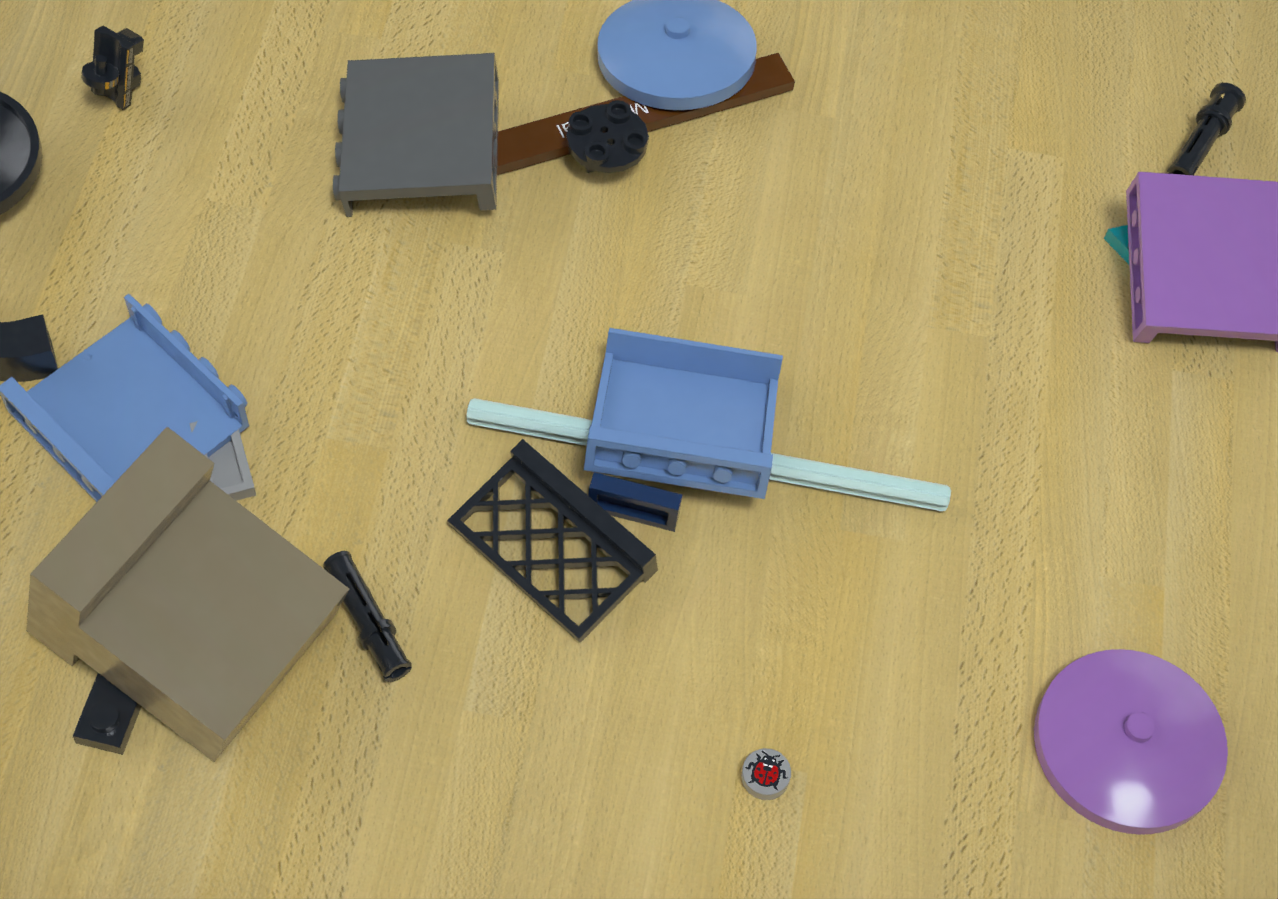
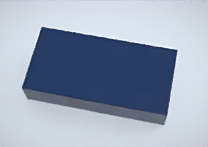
[588,472,683,532]

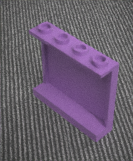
[1126,172,1278,352]

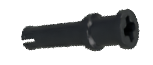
[1167,82,1246,176]

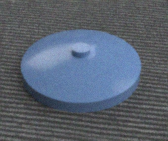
[598,0,757,110]

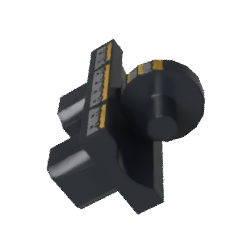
[81,25,144,110]

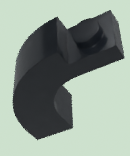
[0,314,58,382]

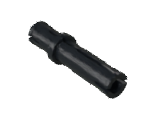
[323,551,412,682]

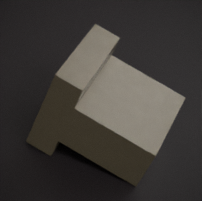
[26,427,349,762]

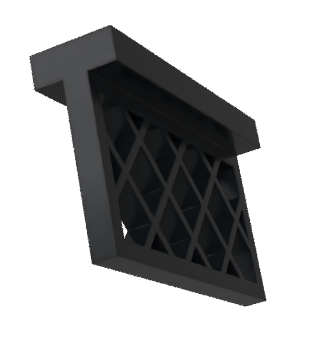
[447,439,658,643]

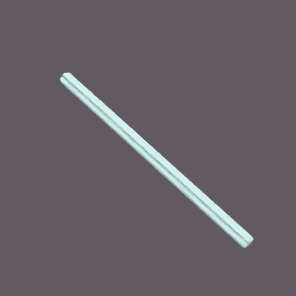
[466,398,951,511]

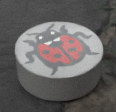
[741,748,791,800]

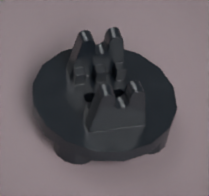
[566,100,649,173]

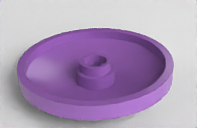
[1034,649,1228,835]

